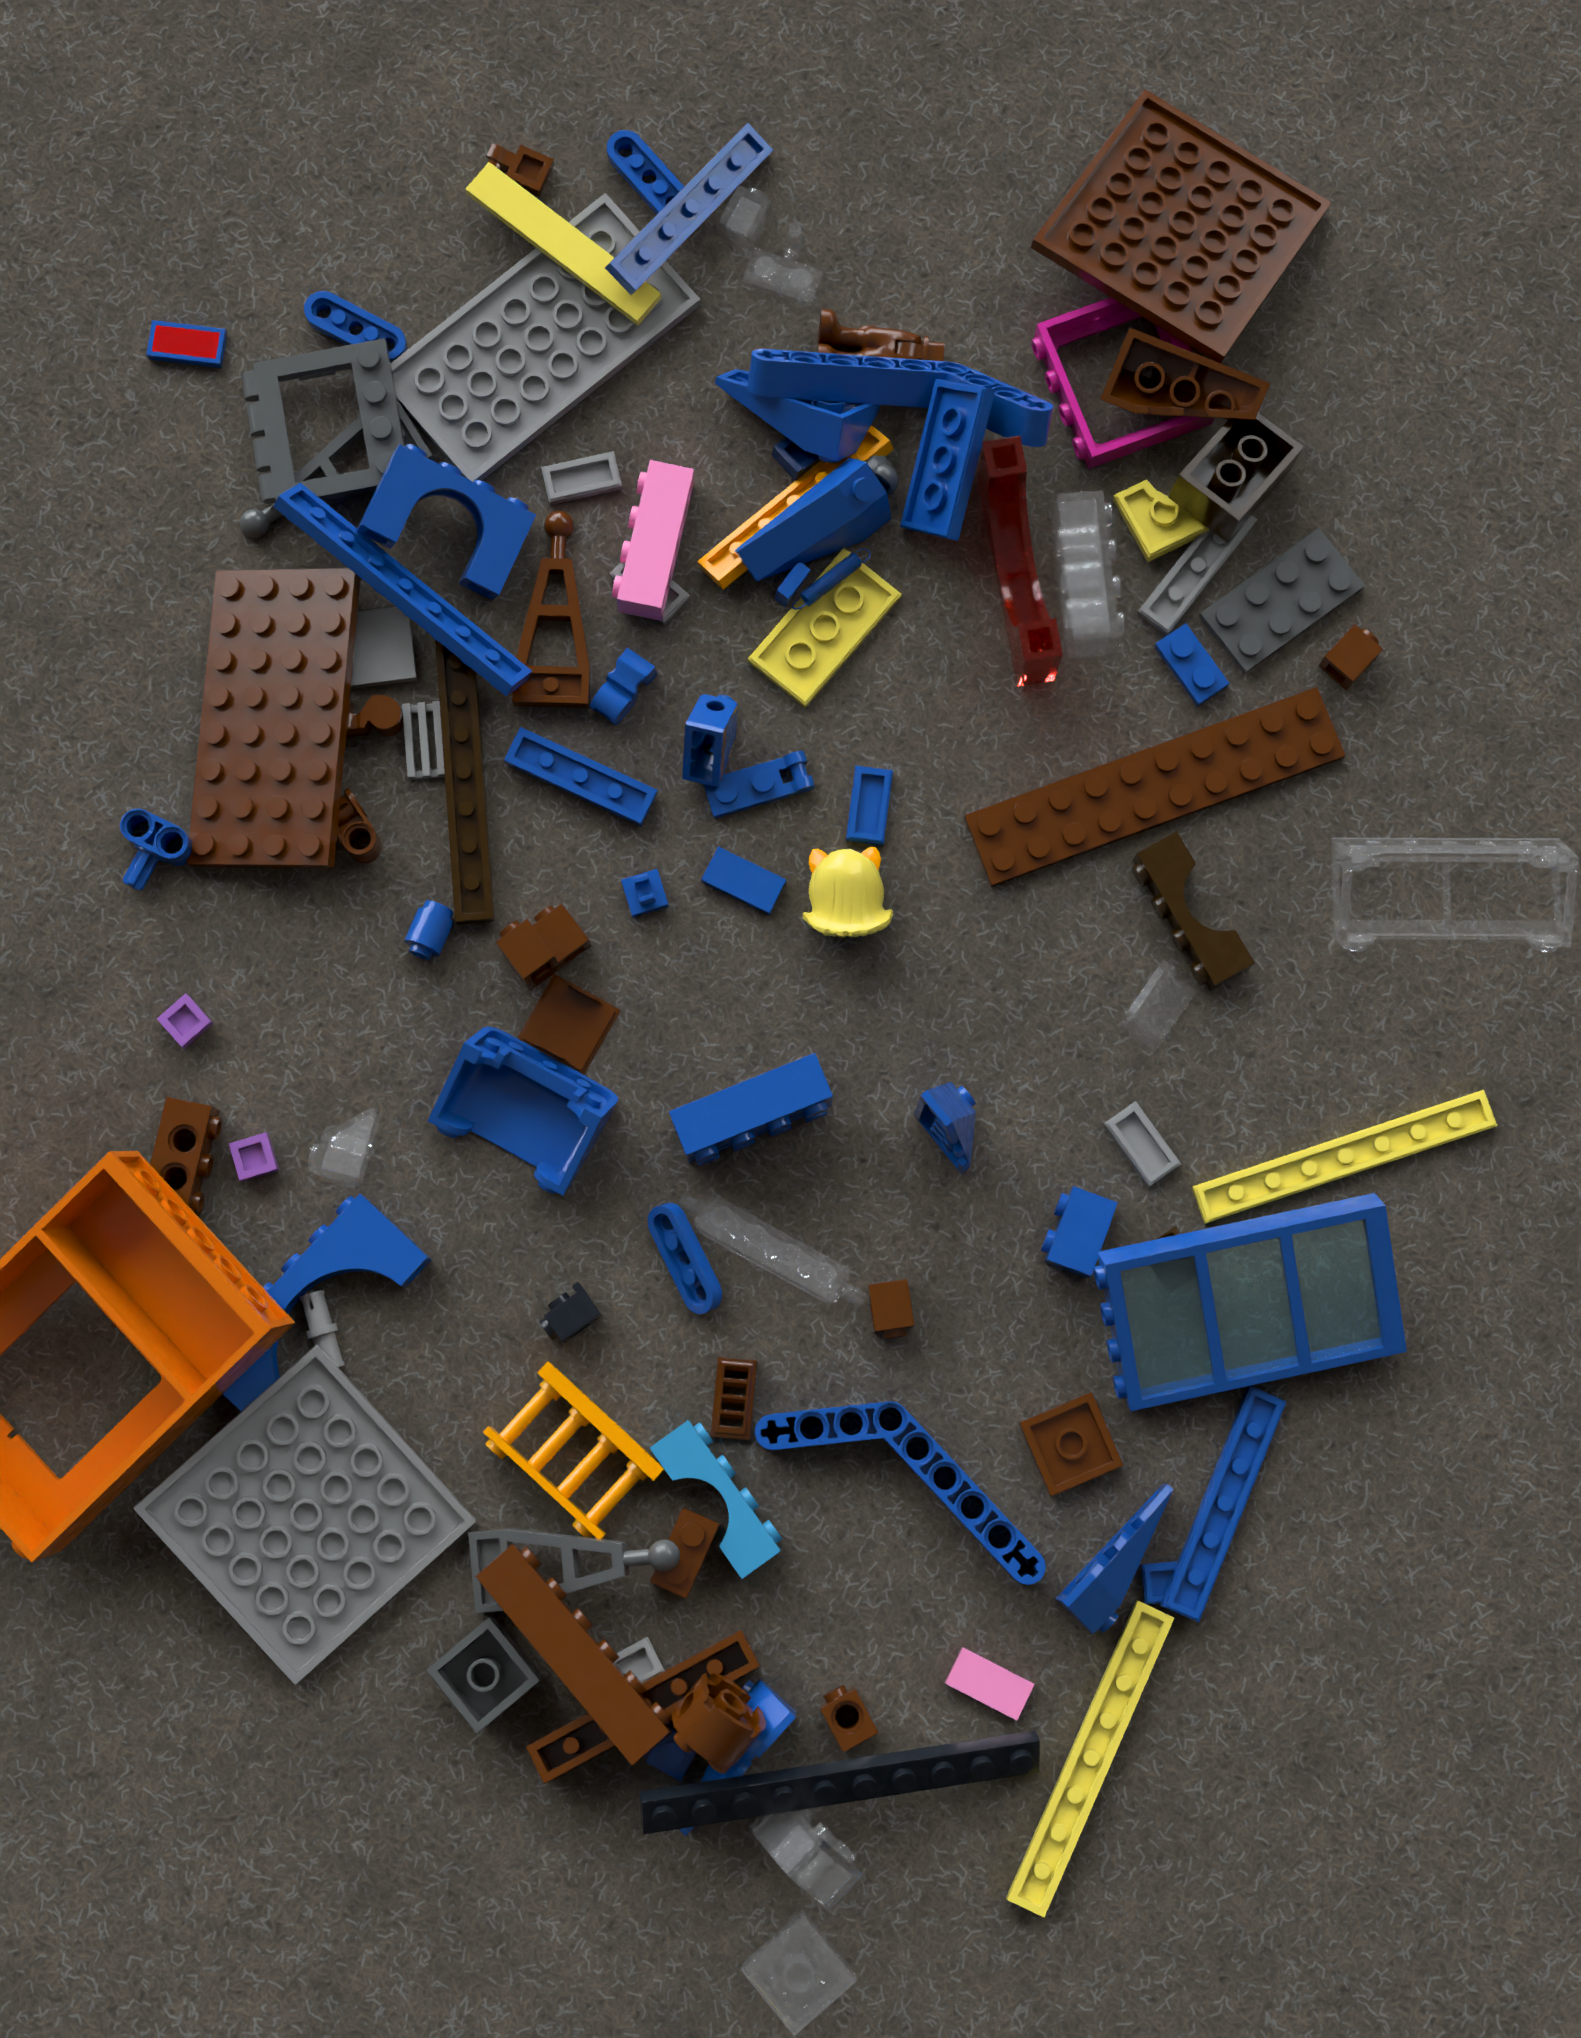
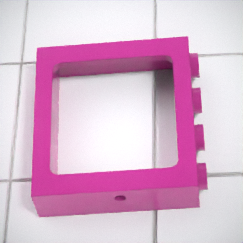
[1031,297,1215,469]

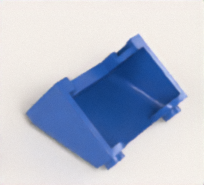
[428,1027,618,1196]

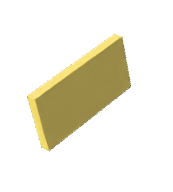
[748,548,902,708]

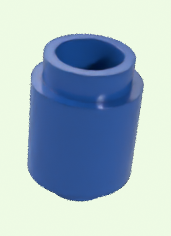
[404,900,454,960]

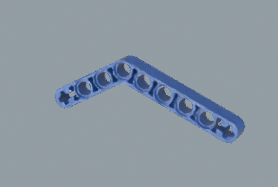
[747,349,1053,447]
[755,1401,1046,1585]

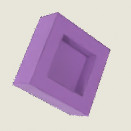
[157,993,214,1049]
[229,1132,279,1182]

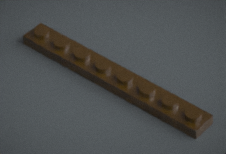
[435,640,495,925]

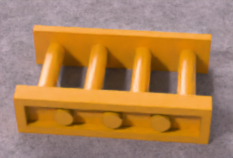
[483,1362,665,1539]

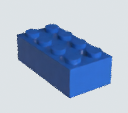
[669,1053,833,1166]

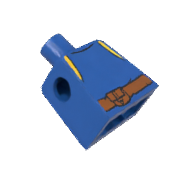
[682,694,738,787]

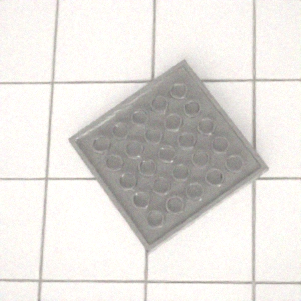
[133,1344,476,1685]

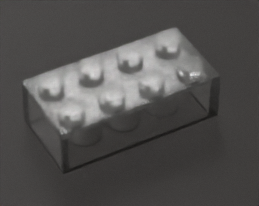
[1051,490,1125,662]

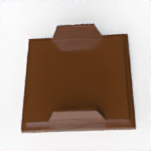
[517,974,621,1075]

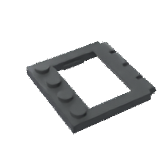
[241,338,405,504]

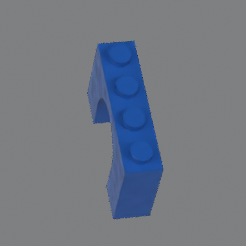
[356,444,536,600]

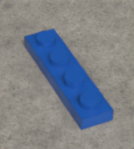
[504,727,658,827]

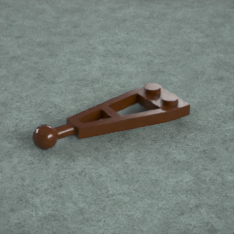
[512,510,591,708]

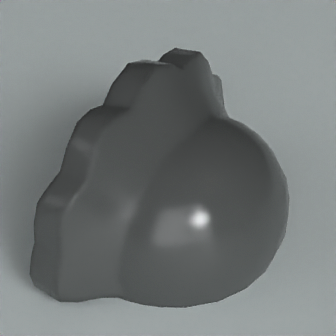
[865,455,899,497]

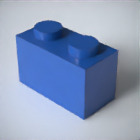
[1041,1186,1118,1278]

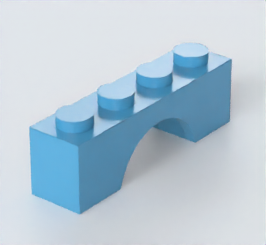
[650,1420,782,1579]

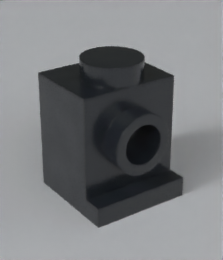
[539,1282,603,1343]

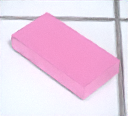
[945,1647,1035,1720]

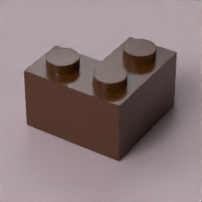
[496,903,591,991]

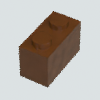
[650,1507,720,1598]

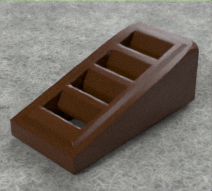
[710,1357,757,1440]

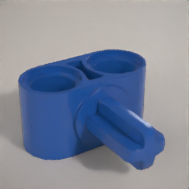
[120,808,192,891]

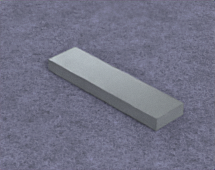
[1137,515,1258,636]

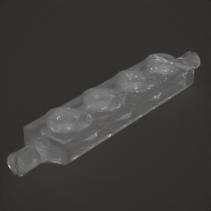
[677,1192,868,1308]

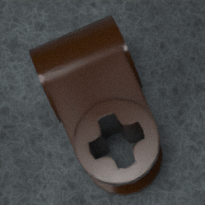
[337,788,382,863]

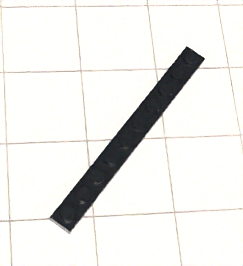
[639,1730,1040,1834]

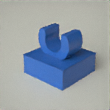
[621,869,669,918]

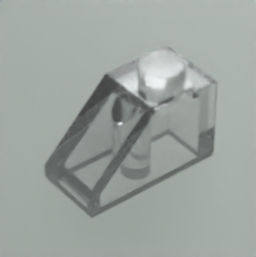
[308,1108,382,1188]

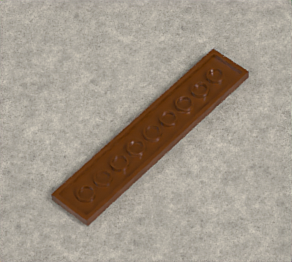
[964,687,1346,887]

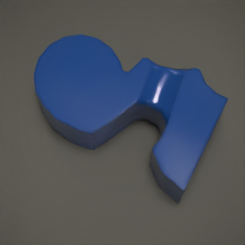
[590,648,658,725]

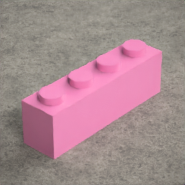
[612,460,694,621]

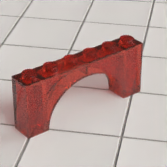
[977,436,1063,687]

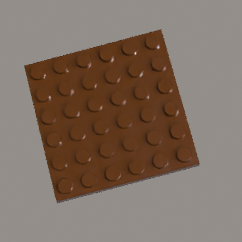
[1030,89,1332,364]

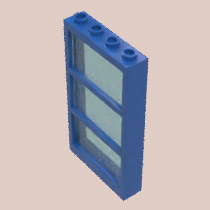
[1094,1193,1407,1411]

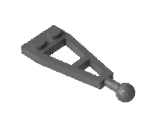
[240,400,434,539]
[468,1528,680,1613]

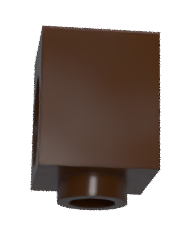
[1318,624,1383,691]
[868,1279,914,1339]
[820,1684,879,1752]

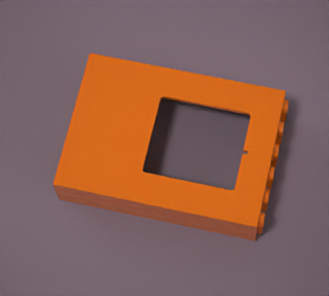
[0,1151,295,1563]

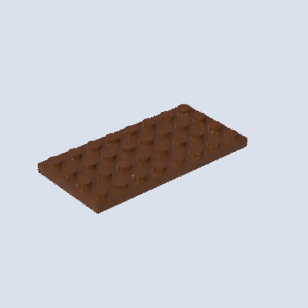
[186,568,361,869]

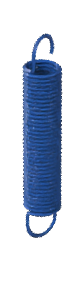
[792,548,871,610]

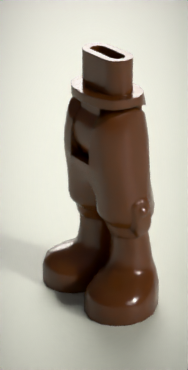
[817,308,944,361]

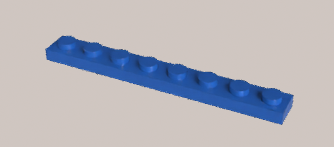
[273,482,532,697]

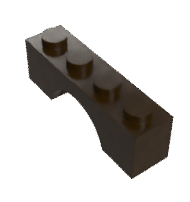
[1132,831,1255,991]

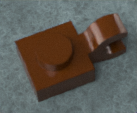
[486,143,554,197]

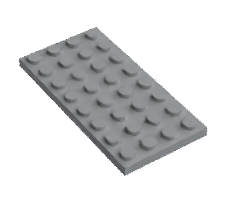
[391,193,701,482]

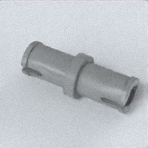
[299,1290,345,1367]

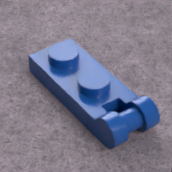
[703,751,815,819]

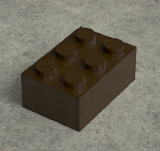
[1168,412,1304,542]

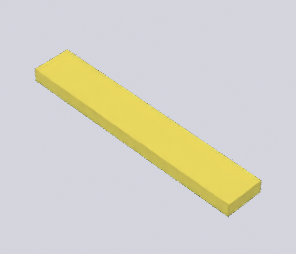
[465,162,662,326]

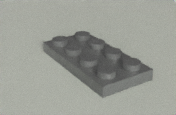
[1199,528,1365,675]

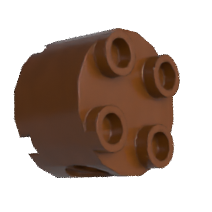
[671,1673,766,1774]

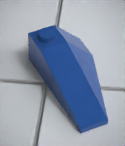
[715,369,880,463]
[734,457,892,581]
[914,1082,976,1175]
[1055,1484,1173,1634]
[680,1678,796,1836]

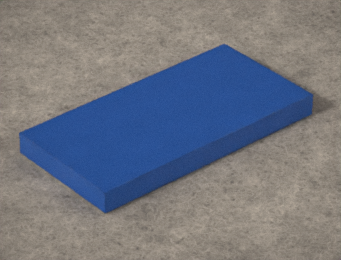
[900,379,995,541]

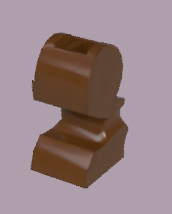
[346,695,404,738]

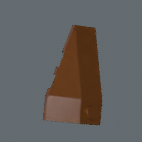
[1100,328,1270,420]

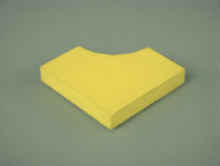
[1113,479,1212,562]

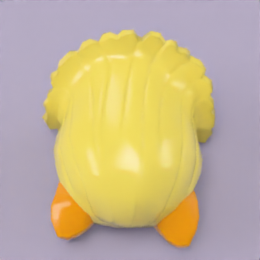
[802,847,893,938]

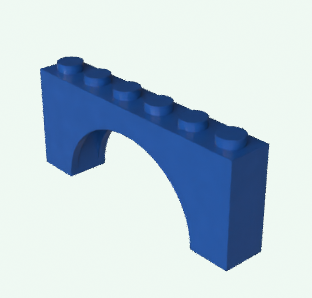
[223,1194,432,1411]

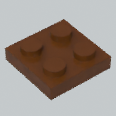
[1019,1392,1123,1496]

